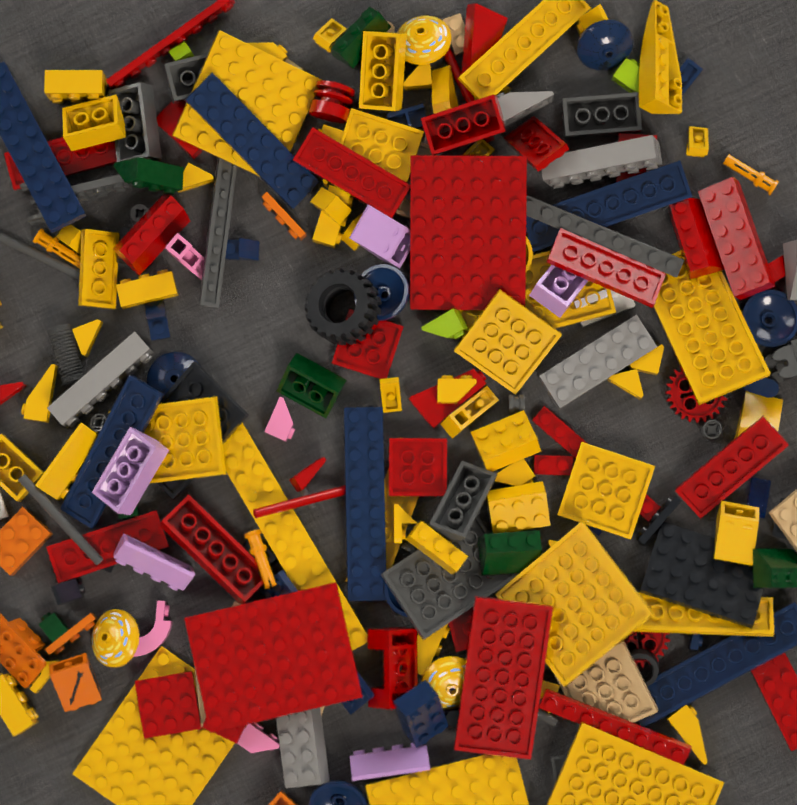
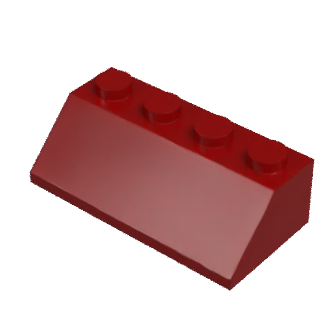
[421,94,506,155]
[113,194,190,276]
[668,198,725,279]

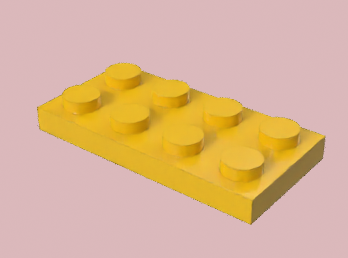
[78,229,119,309]

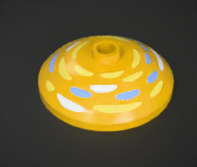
[397,16,452,65]
[91,609,139,668]
[421,656,466,710]

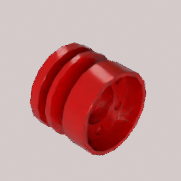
[309,80,355,124]

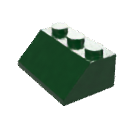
[331,7,391,68]
[114,157,184,195]
[276,353,347,419]
[478,530,542,576]
[753,549,797,588]

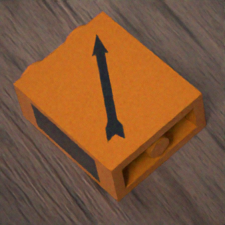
[49,653,102,712]

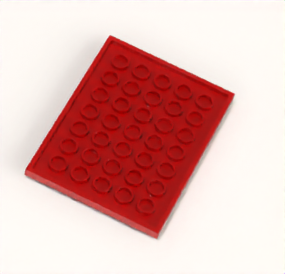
[410,155,527,310]
[184,582,363,733]

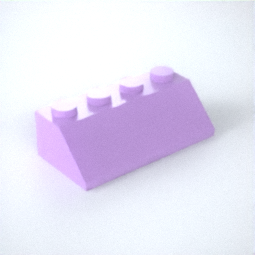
[92,427,169,515]
[113,533,195,591]
[350,743,430,781]

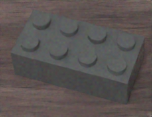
[561,92,642,140]

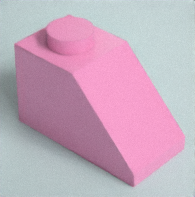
[264,397,296,442]

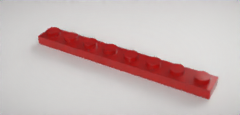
[106,0,235,90]
[532,406,660,522]
[539,688,691,765]

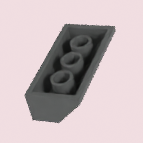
[164,53,208,104]
[108,82,162,162]
[429,461,497,541]

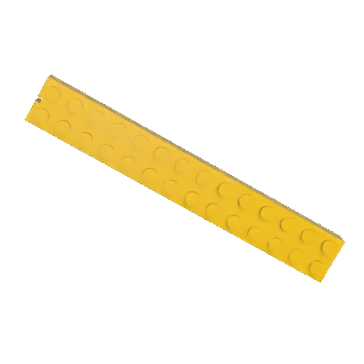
[223,422,368,651]

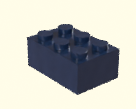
[393,680,448,748]

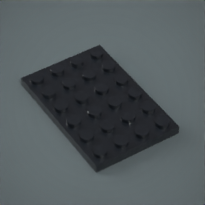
[157,362,249,499]
[640,522,764,628]

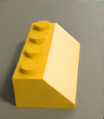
[359,31,407,111]
[35,423,99,500]

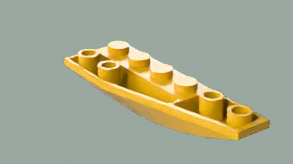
[639,0,682,114]

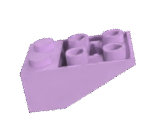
[349,205,410,269]

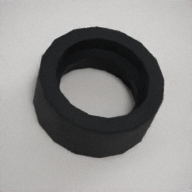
[630,648,659,686]

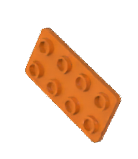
[0,613,46,688]

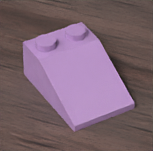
[529,265,588,318]

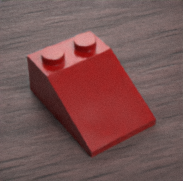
[157,101,203,160]

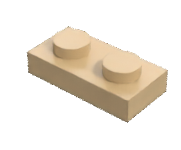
[443,13,465,56]

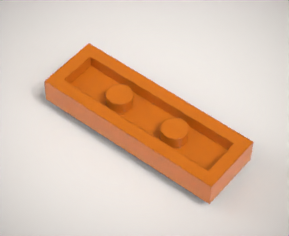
[262,192,307,241]
[45,613,98,656]

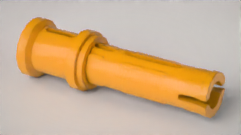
[723,154,779,195]
[33,228,80,269]
[244,529,277,589]

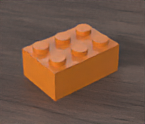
[0,507,53,576]

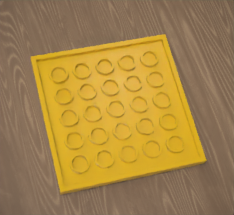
[172,30,322,177]
[495,522,654,687]

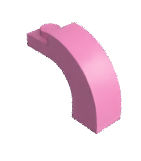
[165,233,205,281]
[133,600,173,657]

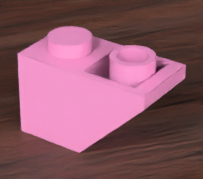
[237,722,280,753]

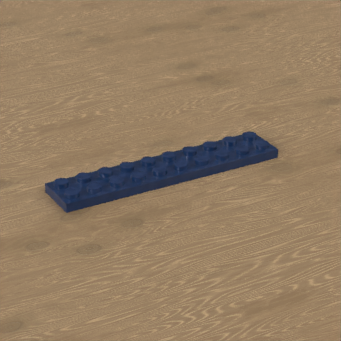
[0,61,86,233]
[526,160,693,252]
[344,407,386,601]
[638,602,797,727]

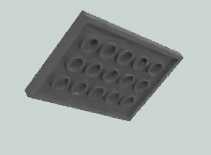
[380,515,517,640]

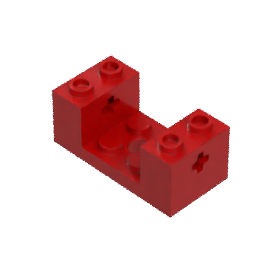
[367,627,418,710]

